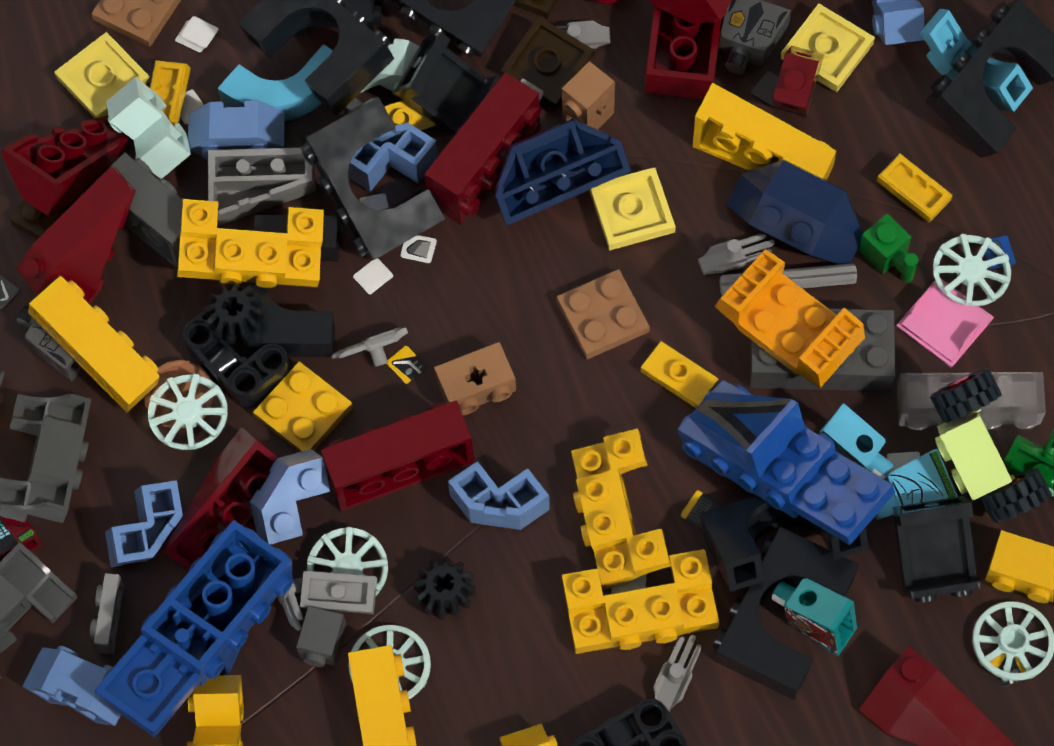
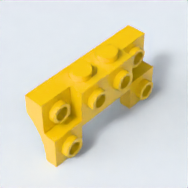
[177,199,324,288]
[571,428,671,590]
[562,549,719,654]

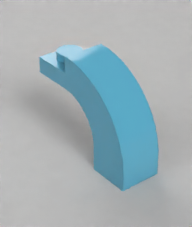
[920,9,1033,112]
[218,44,333,122]

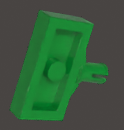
[1003,430,1054,497]

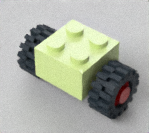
[930,368,1052,523]

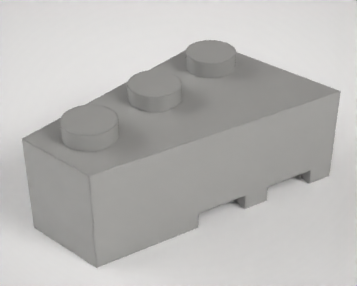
[208,148,316,226]

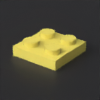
[781,3,875,92]
[54,32,151,118]
[589,167,676,251]

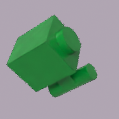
[858,213,918,283]

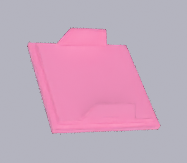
[896,279,994,368]

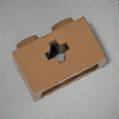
[562,61,615,129]
[434,342,516,415]

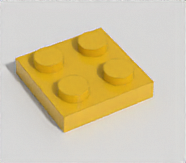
[253,361,353,452]

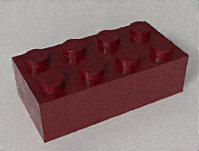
[645,6,722,100]
[424,72,541,225]
[321,400,474,512]

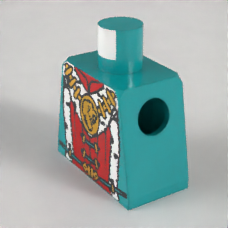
[772,578,857,657]

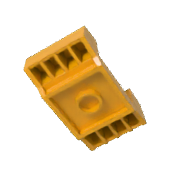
[715,249,865,388]

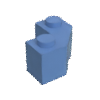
[871,0,925,45]
[188,100,285,160]
[348,123,438,192]
[250,449,330,544]
[448,461,550,530]
[105,480,183,567]
[22,645,121,726]

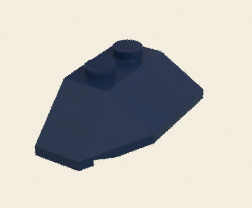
[494,118,631,226]
[727,159,864,264]

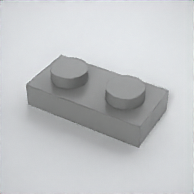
[300,571,377,614]
[90,573,125,655]

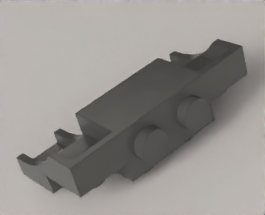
[0,394,92,523]
[0,542,78,679]

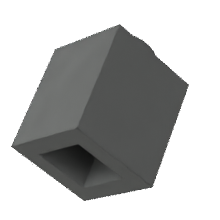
[296,606,346,667]

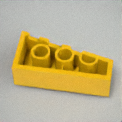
[693,83,836,180]

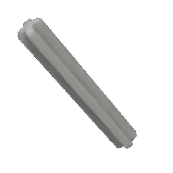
[719,263,857,295]

